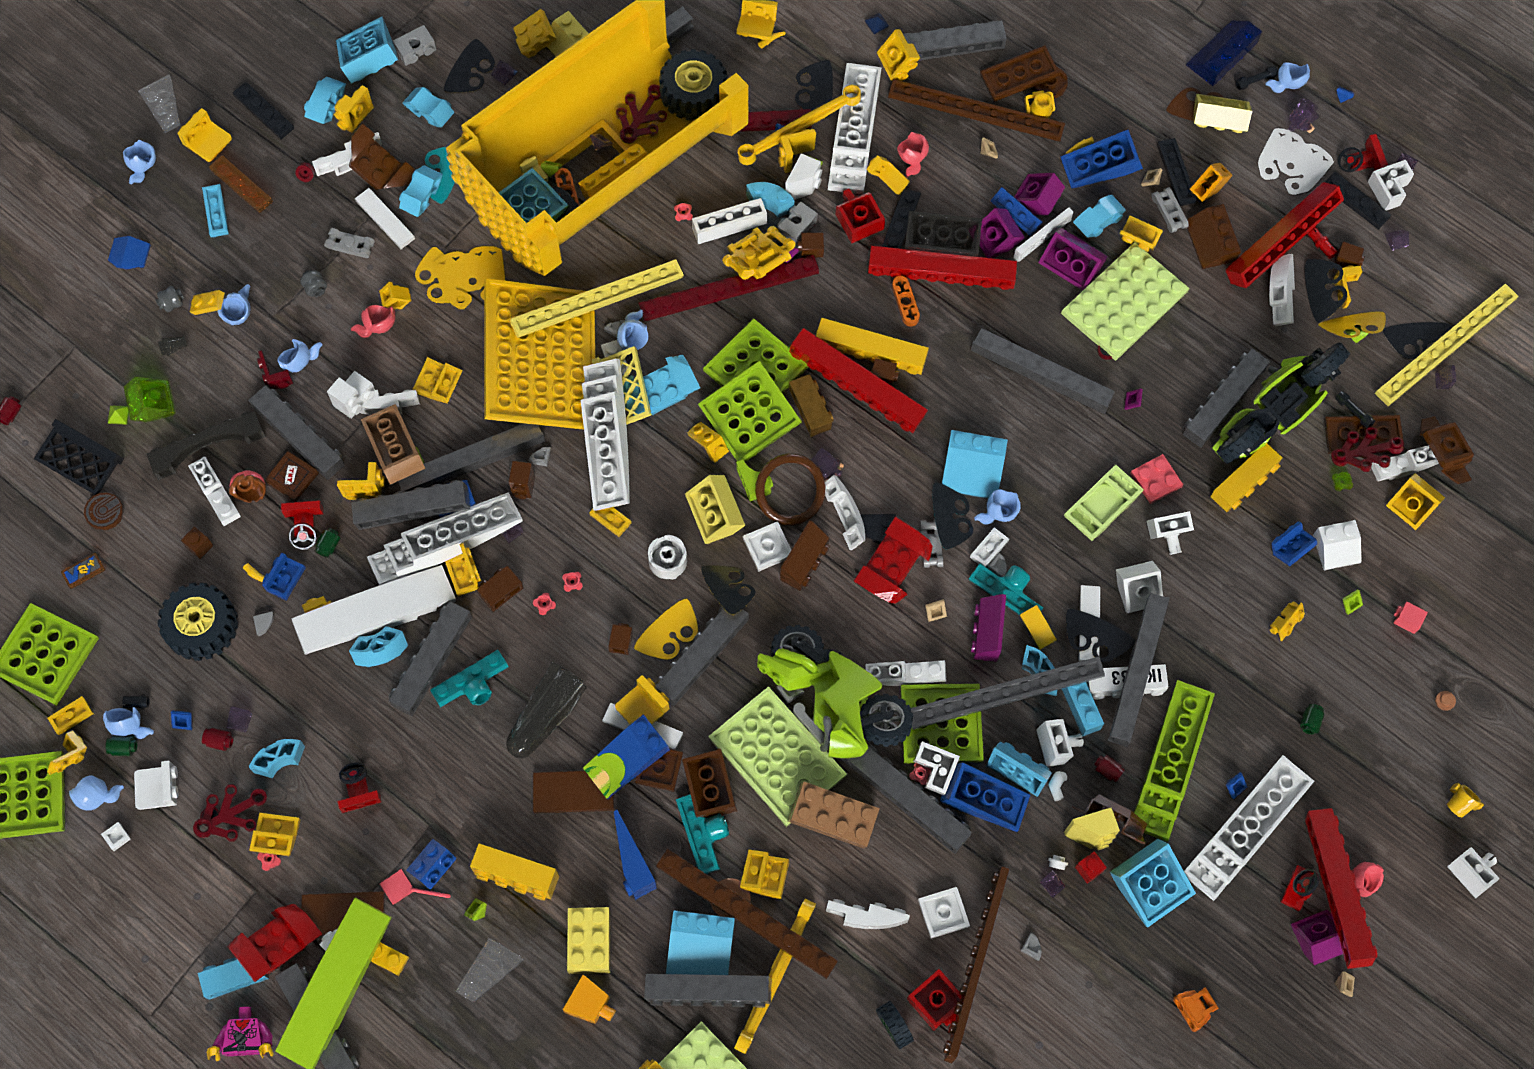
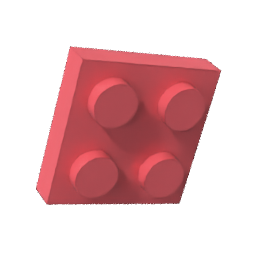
[1130,454,1183,504]

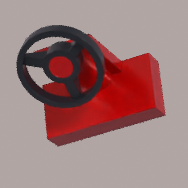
[1338,134,1388,173]
[281,500,323,550]
[337,762,382,813]
[1280,865,1319,911]

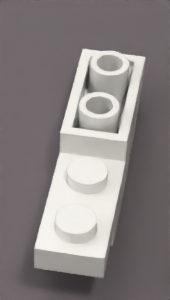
[312,132,382,176]
[1269,254,1295,326]
[359,390,420,415]
[1372,445,1439,481]
[188,457,241,526]
[866,661,946,686]
[826,899,910,929]

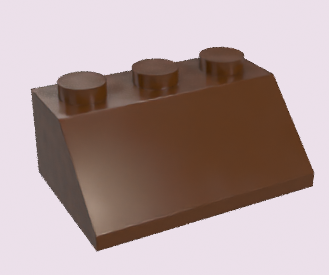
[1187,204,1241,269]
[780,520,830,591]
[682,749,737,818]

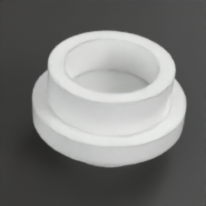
[1048,855,1068,870]

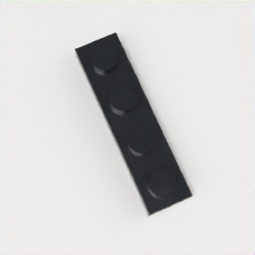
[232,82,294,140]
[1157,138,1197,206]
[1325,172,1392,230]
[882,188,921,249]

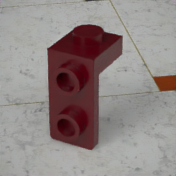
[257,350,293,390]

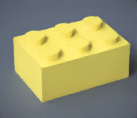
[567,907,610,974]

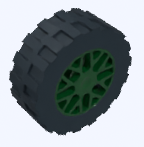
[876,1001,914,1049]

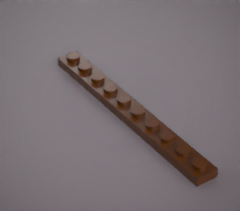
[888,79,1065,142]
[656,849,838,980]
[943,866,1009,1064]

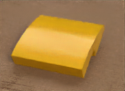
[412,357,463,404]
[249,813,301,856]
[740,850,789,899]

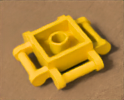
[722,226,795,280]

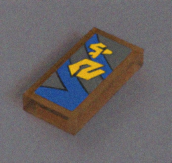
[61,553,106,589]

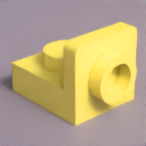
[520,156,548,182]

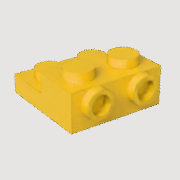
[513,9,556,58]
[876,29,920,81]
[334,85,374,133]

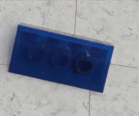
[1186,20,1262,86]

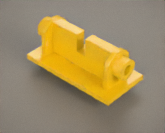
[1270,601,1305,641]

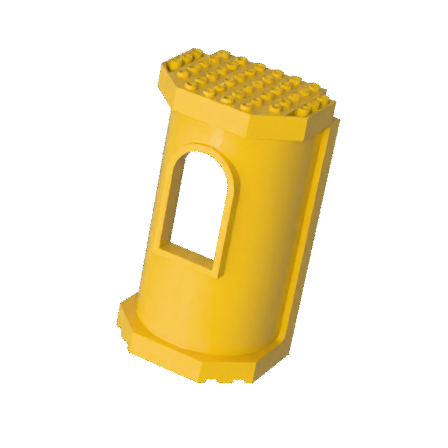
[446,0,748,276]

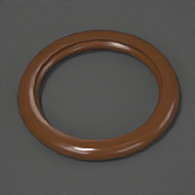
[755,453,826,525]

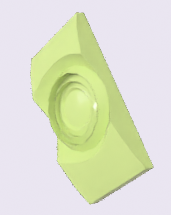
[1064,465,1144,541]

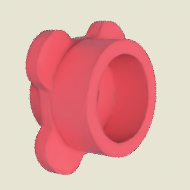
[674,203,693,221]
[562,572,583,592]
[533,593,556,615]
[909,763,931,785]
[257,853,281,871]

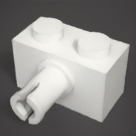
[1147,511,1194,555]
[1036,719,1084,767]
[1448,847,1500,898]

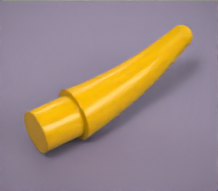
[758,31,786,48]
[1066,137,1094,154]
[243,563,265,582]

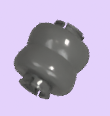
[300,270,327,297]
[155,286,185,312]

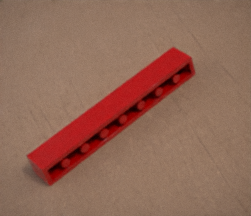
[1225,182,1344,288]
[868,246,1017,290]
[789,328,928,433]
[1305,808,1377,969]

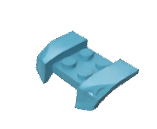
[623,355,700,416]

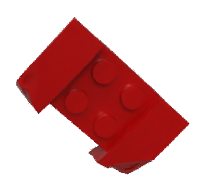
[854,517,933,604]
[227,904,322,982]

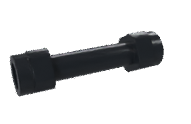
[1235,66,1278,90]
[1335,391,1375,428]

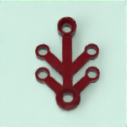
[616,84,667,144]
[1331,427,1404,472]
[193,784,267,842]

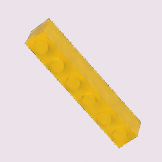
[816,318,929,375]

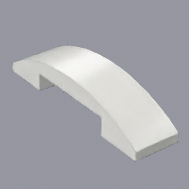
[825,475,865,550]

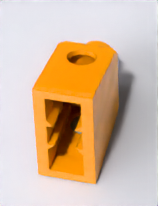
[1190,163,1232,202]
[563,975,616,1024]

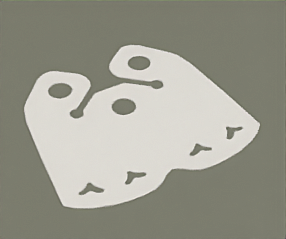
[1258,128,1334,195]

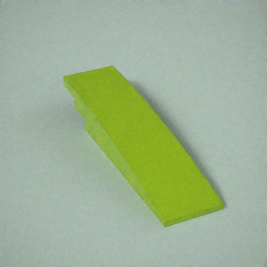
[1134,680,1215,842]
[275,898,392,1069]

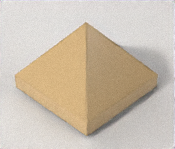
[980,138,998,159]
[1141,168,1162,186]
[925,599,947,622]
[1334,972,1355,997]

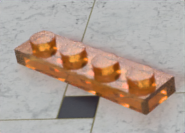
[209,155,273,213]

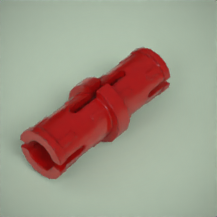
[1307,226,1338,259]

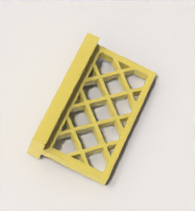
[592,346,652,425]

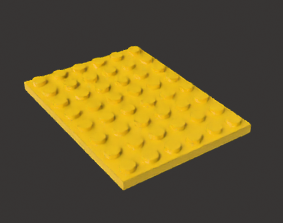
[484,278,595,429]

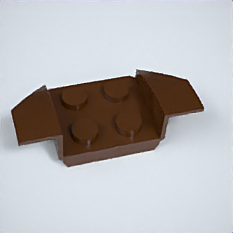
[349,123,415,190]
[1420,416,1474,484]
[1072,794,1147,844]

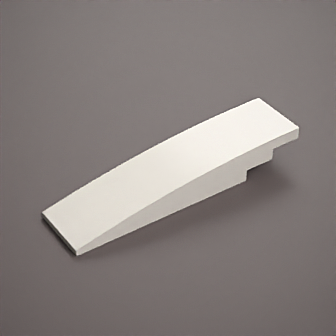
[828,63,882,195]
[581,358,630,511]
[367,492,523,586]
[292,565,456,654]
[1184,755,1314,901]

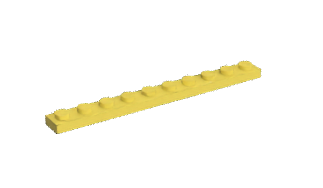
[510,259,684,338]
[1375,284,1519,407]

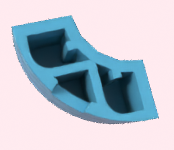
[304,77,346,124]
[403,87,455,127]
[399,165,443,217]
[746,182,795,218]
[1073,195,1126,238]
[349,626,408,667]
[1022,645,1057,696]
[249,739,305,778]

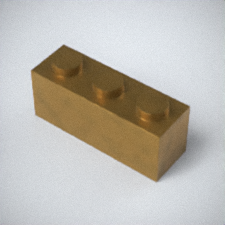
[789,374,834,437]

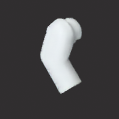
[1049,771,1067,801]

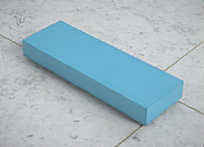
[202,184,229,237]

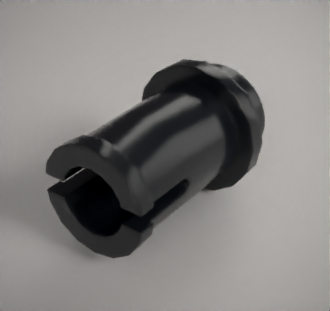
[122,694,150,710]

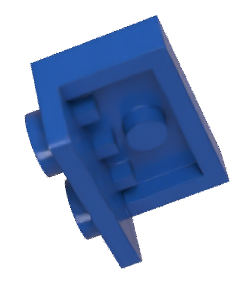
[1272,521,1317,567]
[262,553,306,601]
[406,839,456,890]

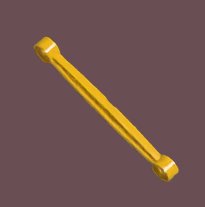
[738,85,861,165]
[734,898,816,1054]

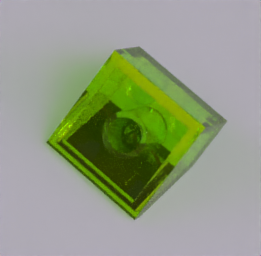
[124,377,175,422]

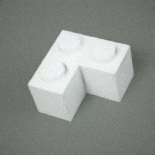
[1368,160,1414,211]
[327,371,375,419]
[913,741,960,795]

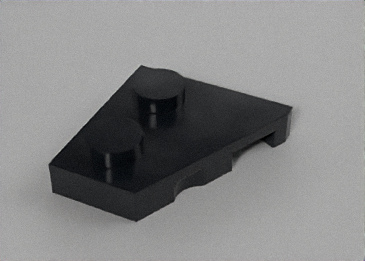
[860,514,896,544]

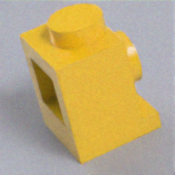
[379,282,411,309]

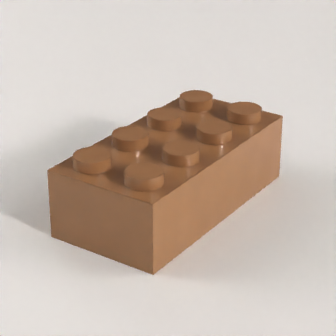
[361,404,426,484]
[788,782,880,848]

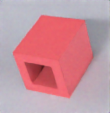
[1394,601,1428,634]

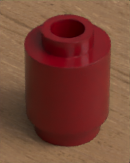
[0,396,22,425]
[202,728,234,751]
[1094,754,1125,782]

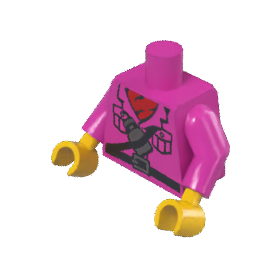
[207,1007,274,1061]

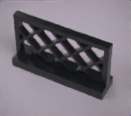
[34,419,124,495]

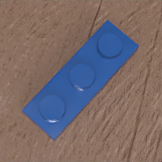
[991,187,1043,236]

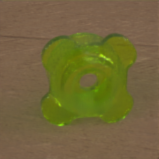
[1332,472,1353,491]

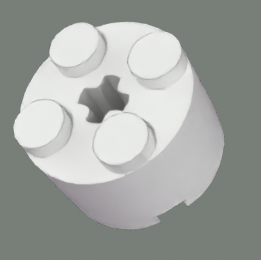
[648,535,687,580]

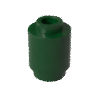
[314,528,341,558]
[1300,704,1325,735]
[106,736,138,756]

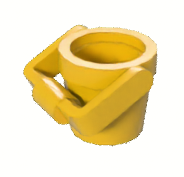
[1024,90,1055,119]
[1447,783,1484,818]

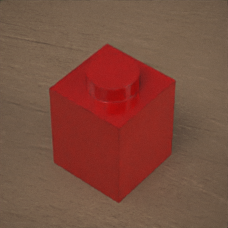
[1075,851,1107,884]

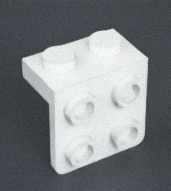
[134,761,179,810]

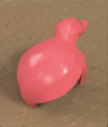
[897,132,929,178]
[351,305,395,338]
[1353,862,1384,897]

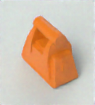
[1173,987,1219,1032]

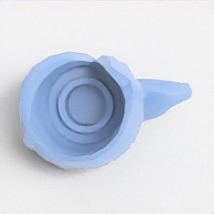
[1265,62,1310,93]
[123,140,156,184]
[217,284,251,325]
[617,309,648,350]
[277,339,323,373]
[974,489,1021,525]
[103,707,154,739]
[69,775,124,811]

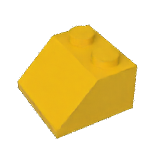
[1386,473,1445,530]

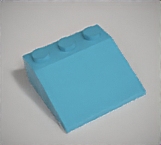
[336,17,398,84]
[499,168,568,223]
[942,430,1008,498]
[986,741,1052,797]
[1110,839,1196,927]
[666,911,735,975]

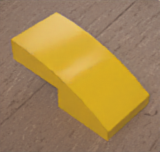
[1020,605,1057,650]

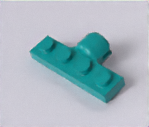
[969,564,1043,616]
[430,650,509,708]
[676,794,729,874]

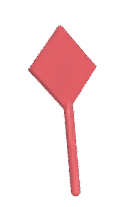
[380,869,451,905]

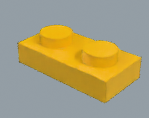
[190,290,225,315]
[589,507,631,537]
[47,696,94,735]
[371,942,409,976]

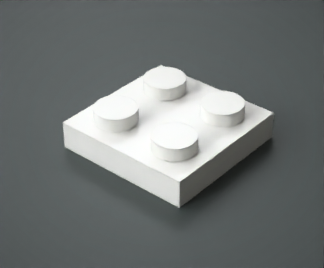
[743,521,791,572]
[918,887,970,939]

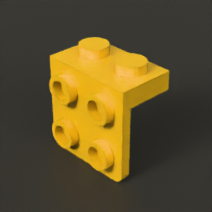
[737,0,778,40]
[177,108,232,162]
[778,129,816,173]
[1119,216,1163,252]
[337,462,386,500]
[445,543,481,596]
[615,675,669,725]

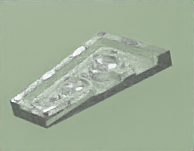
[138,74,181,133]
[455,938,524,1003]

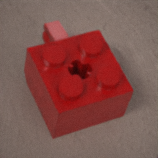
[835,188,885,244]
[907,969,962,1031]

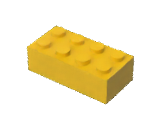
[470,844,559,901]

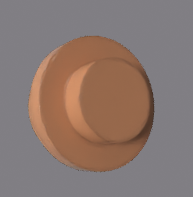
[1435,691,1456,711]

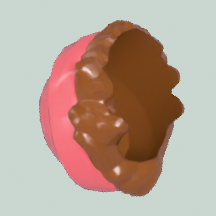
[229,470,266,503]

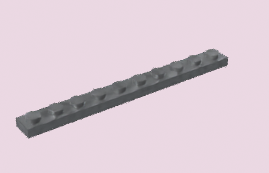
[911,657,1105,730]

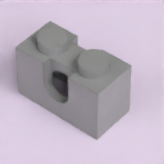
[393,25,436,66]
[777,202,818,247]

